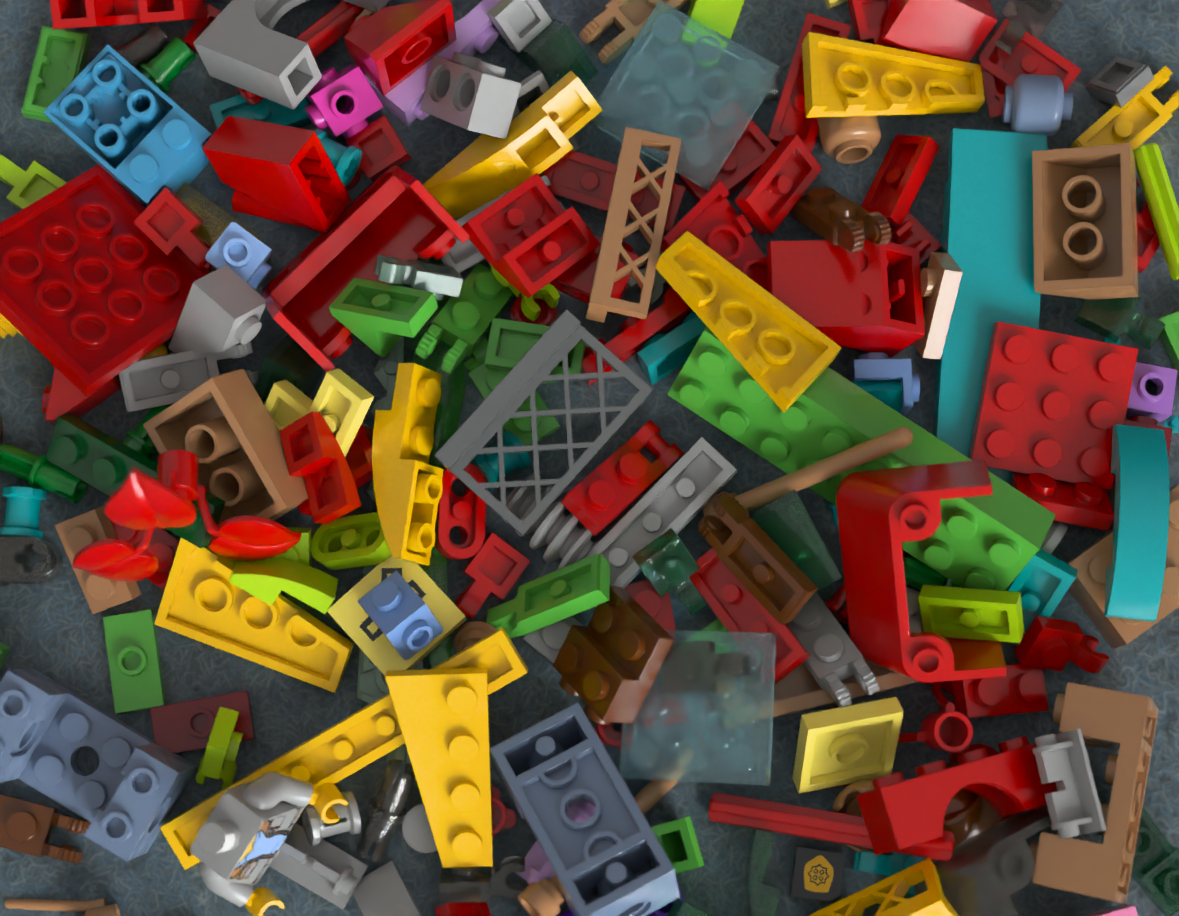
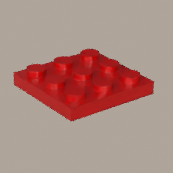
[968,321,1138,490]

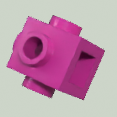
[304,64,383,138]

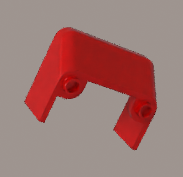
[260,165,470,372]
[836,459,1007,682]

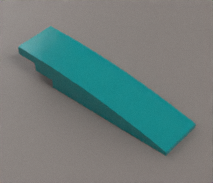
[933,128,1047,484]

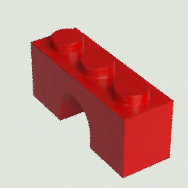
[50,0,206,29]

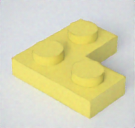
[264,368,374,457]

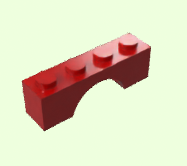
[857,736,1057,855]

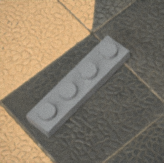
[582,437,737,589]

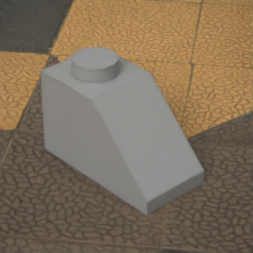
[169,265,268,354]

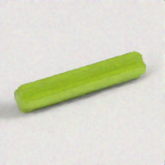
[1133,143,1179,280]

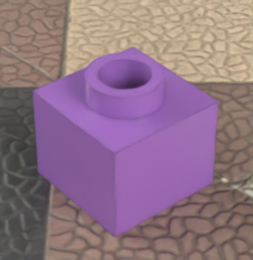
[1126,362,1178,422]

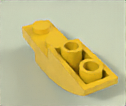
[423,71,603,220]
[372,363,444,565]

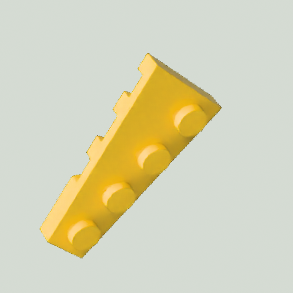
[655,231,841,412]
[154,538,354,693]
[385,668,493,868]

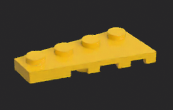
[802,32,985,118]

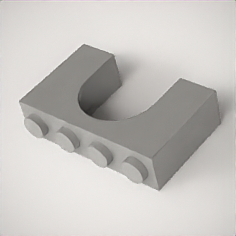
[193,0,389,110]

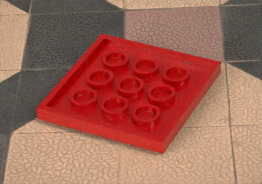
[0,164,211,396]

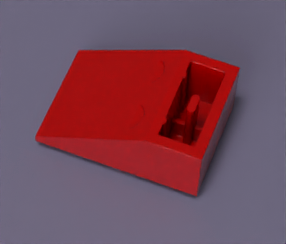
[767,240,925,357]

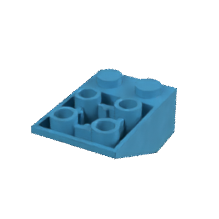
[43,44,212,208]

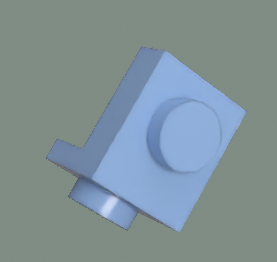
[205,222,273,290]

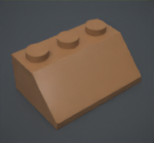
[1032,143,1138,300]

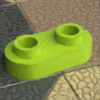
[310,512,391,570]

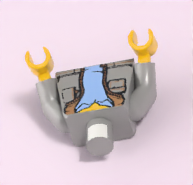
[190,772,348,916]

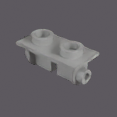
[1032,728,1106,839]
[269,823,369,910]

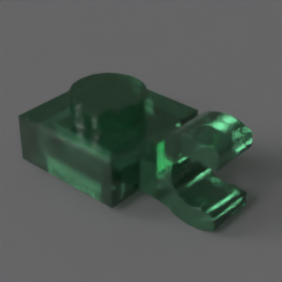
[1074,296,1165,350]
[632,528,707,615]

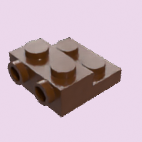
[553,586,674,725]

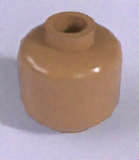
[817,116,881,164]

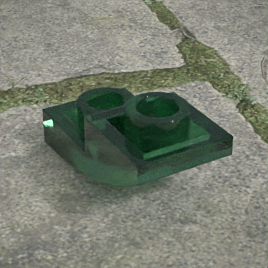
[1099,807,1179,916]

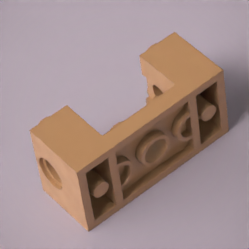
[1027,682,1159,904]

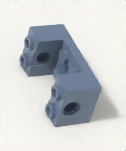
[0,668,198,862]
[490,702,680,916]

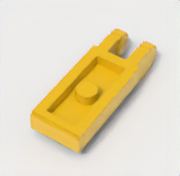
[1070,66,1179,150]

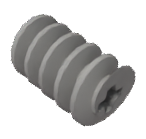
[502,470,602,570]

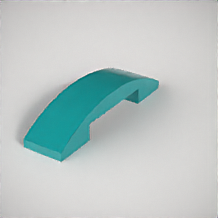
[1104,424,1170,622]

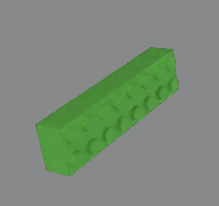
[667,327,1056,591]

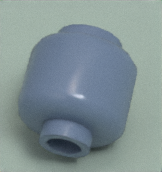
[1002,74,1073,137]

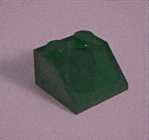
[749,490,842,597]

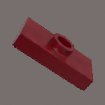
[150,690,256,754]

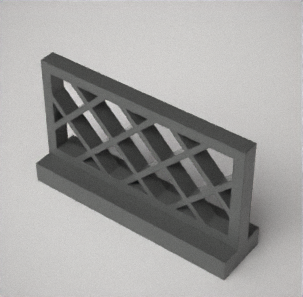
[434,309,653,536]

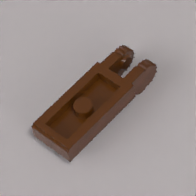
[791,187,892,253]
[697,494,818,625]
[0,793,91,864]

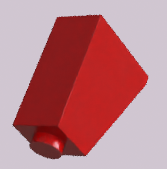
[202,115,351,233]

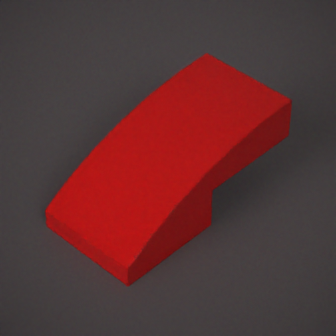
[279,411,361,524]

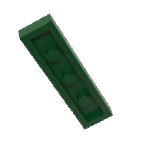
[45,413,225,549]

